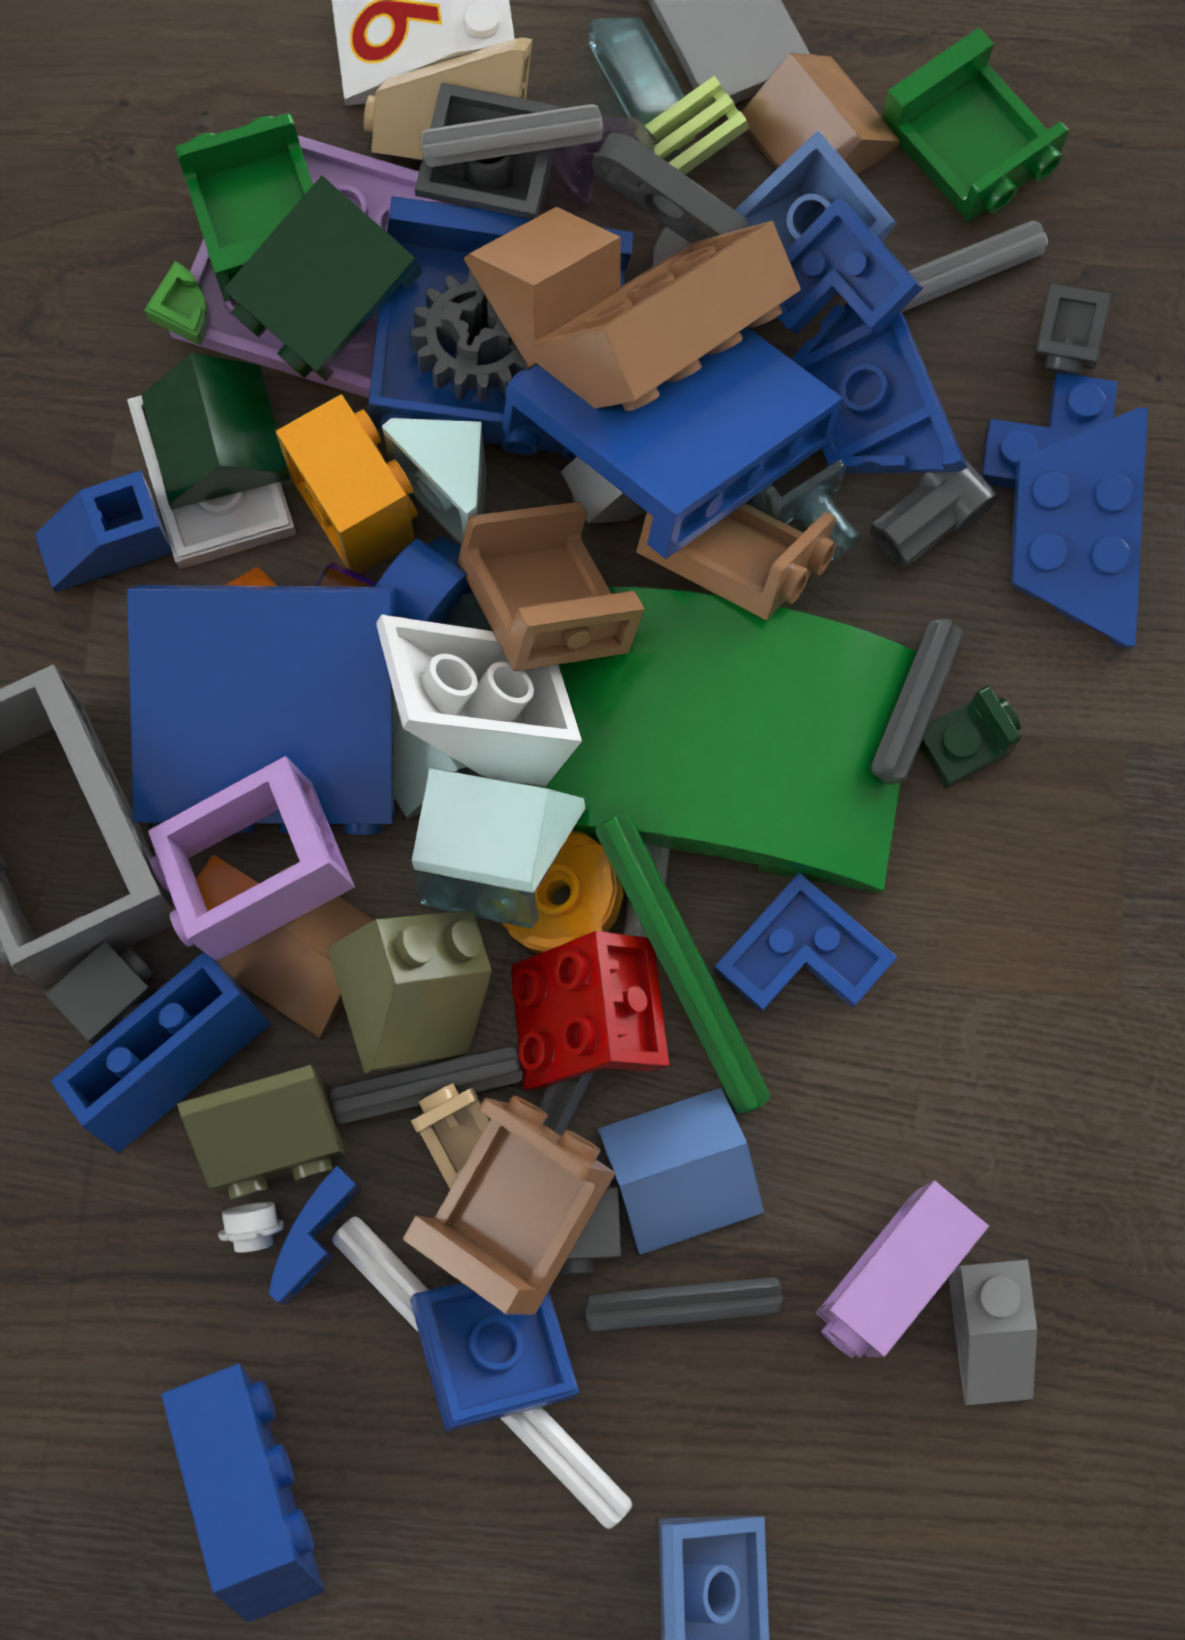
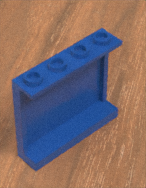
[367,196,633,461]
[502,327,843,559]
[127,585,397,835]

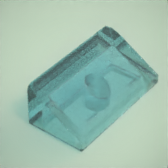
[588,17,685,131]

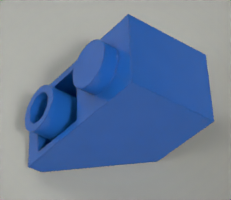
[35,470,173,593]

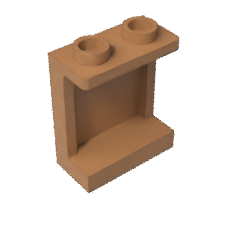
[457,502,645,671]
[636,503,837,620]
[403,1095,616,1315]

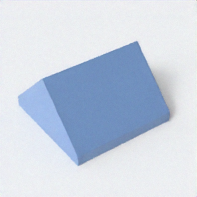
[735,130,896,251]
[598,1088,764,1256]
[659,1516,769,1640]

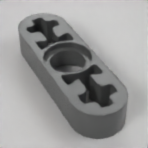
[592,132,751,243]

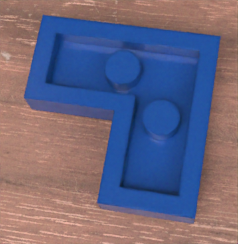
[777,197,923,334]
[980,372,1117,489]
[713,872,897,1013]

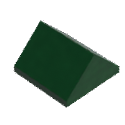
[142,353,290,509]

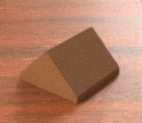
[741,53,901,175]
[463,207,621,368]
[217,863,374,1040]

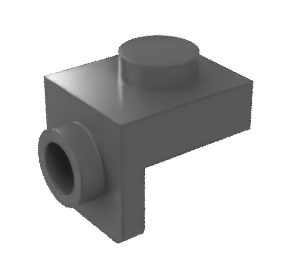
[1035,283,1111,376]

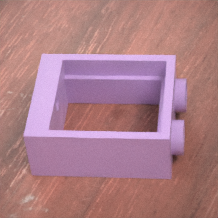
[148,756,355,961]
[816,1180,989,1359]

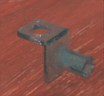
[750,459,861,560]

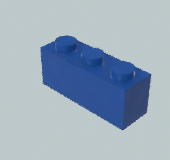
[50,952,271,1154]

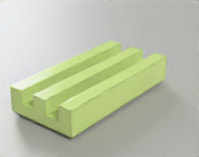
[630,75,749,174]

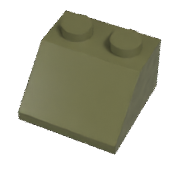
[327,910,492,1074]
[177,1065,346,1201]

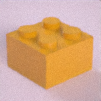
[275,394,418,574]

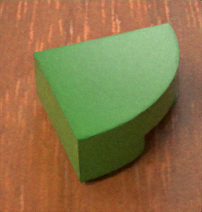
[144,261,209,346]

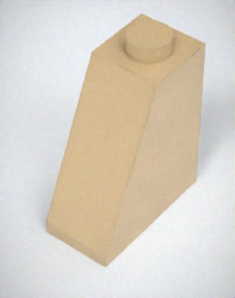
[364,37,532,160]

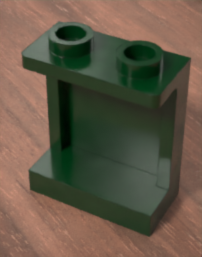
[224,175,423,381]

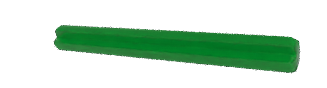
[595,813,770,1114]

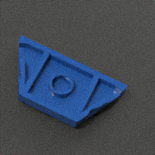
[791,303,968,474]
[1010,407,1148,649]

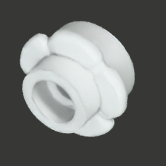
[218,1202,284,1252]

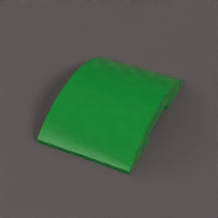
[523,586,917,894]

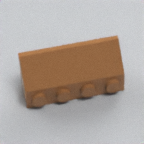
[525,220,801,411]

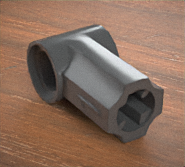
[869,458,998,569]

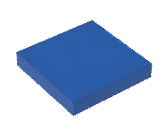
[410,1282,579,1432]

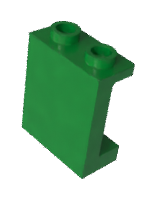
[882,27,1070,223]
[175,113,313,302]

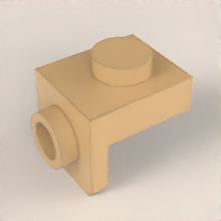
[411,1083,490,1189]

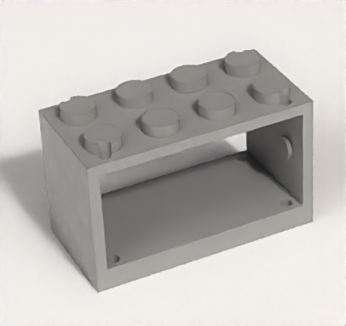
[0,664,176,988]

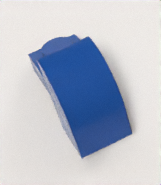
[375,535,474,624]

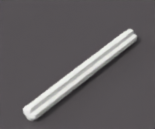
[332,1216,632,1529]

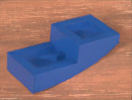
[269,1166,362,1305]

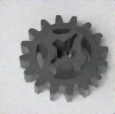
[411,270,532,402]

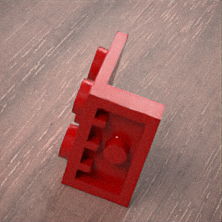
[511,931,669,1091]

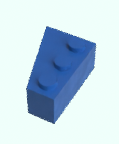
[161,1363,325,1623]

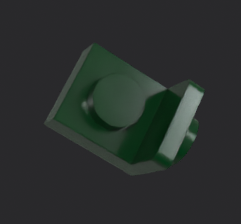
[920,686,1021,789]

